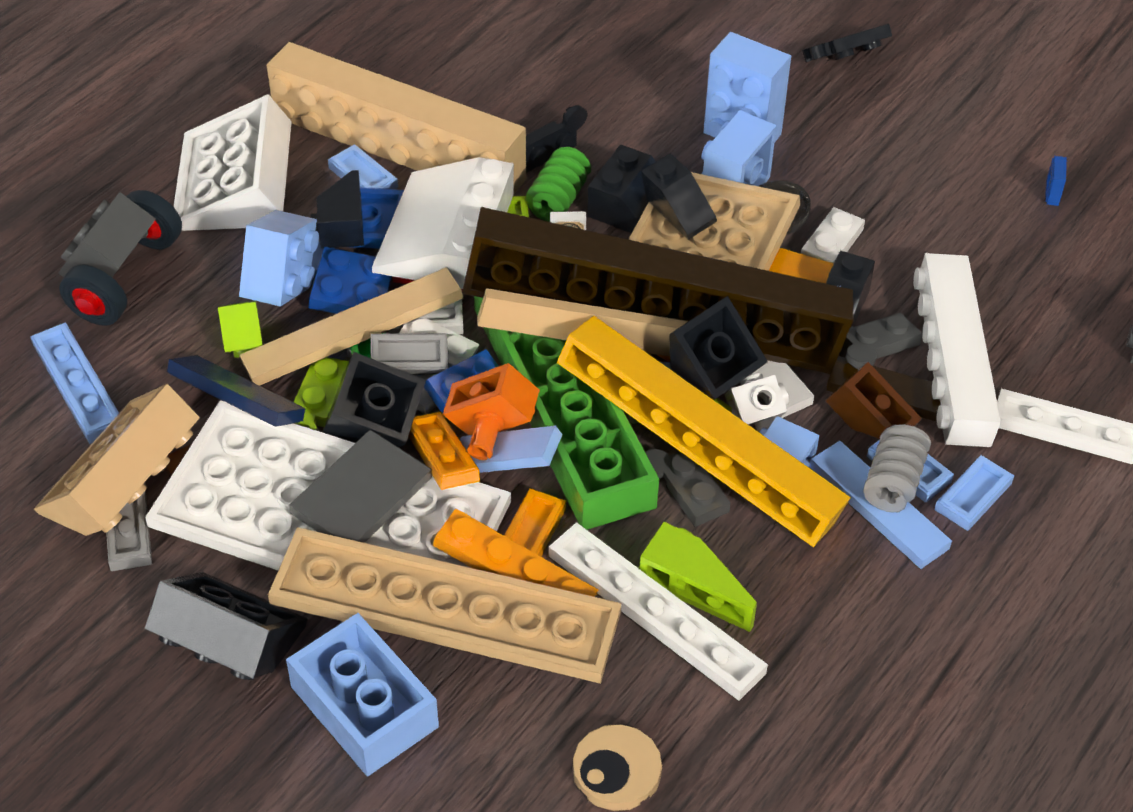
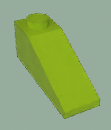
[640,522,757,632]

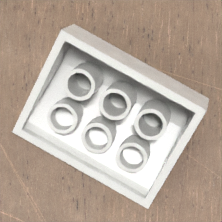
[173,94,292,231]
[372,157,514,289]

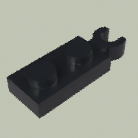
[802,23,892,63]

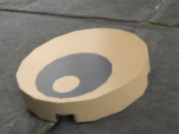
[573,724,662,811]

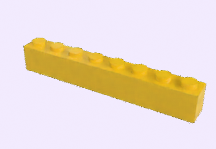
[557,316,851,548]

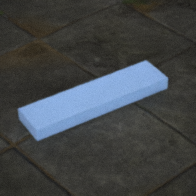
[30,322,119,444]
[810,441,952,569]

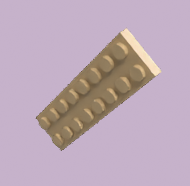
[268,527,622,684]

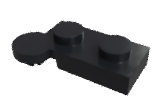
[526,105,588,173]

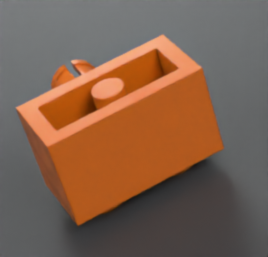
[443,363,540,460]

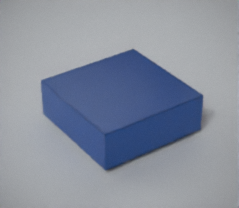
[1045,156,1067,206]

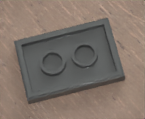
[289,430,432,543]

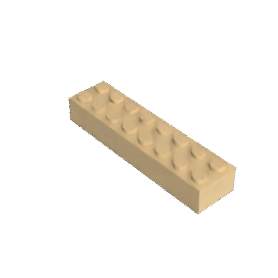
[267,42,526,195]

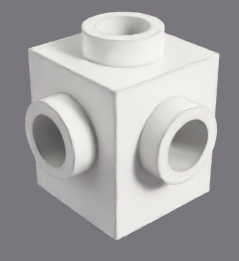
[725,372,789,431]

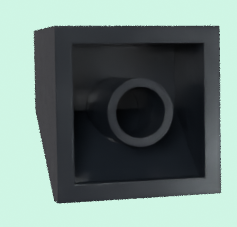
[588,144,656,233]
[669,296,768,400]
[322,352,426,447]

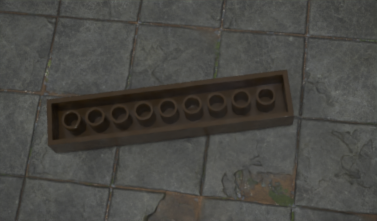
[462,207,854,374]

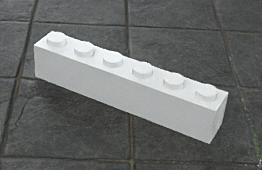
[913,253,1001,447]

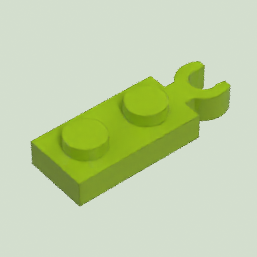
[294,357,349,431]

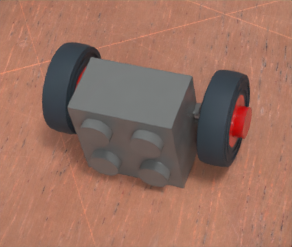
[58,190,182,326]

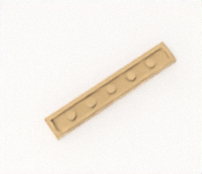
[240,267,463,386]
[477,288,688,357]

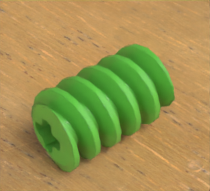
[526,147,591,222]

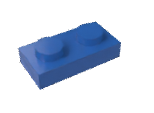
[424,349,499,417]

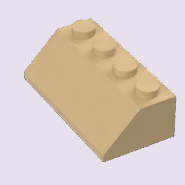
[34,384,200,536]

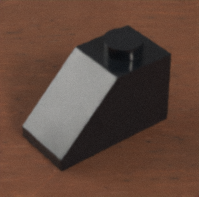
[641,153,717,240]
[310,170,364,249]
[826,250,875,328]

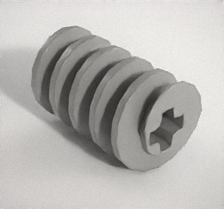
[863,424,931,513]

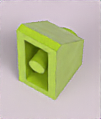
[218,301,263,358]

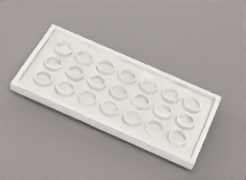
[145,400,511,570]

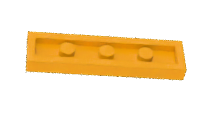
[433,508,598,597]

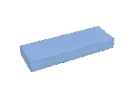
[460,425,563,473]

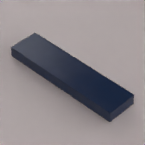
[167,355,305,427]

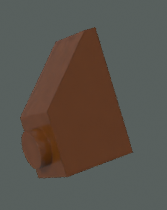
[825,362,922,439]

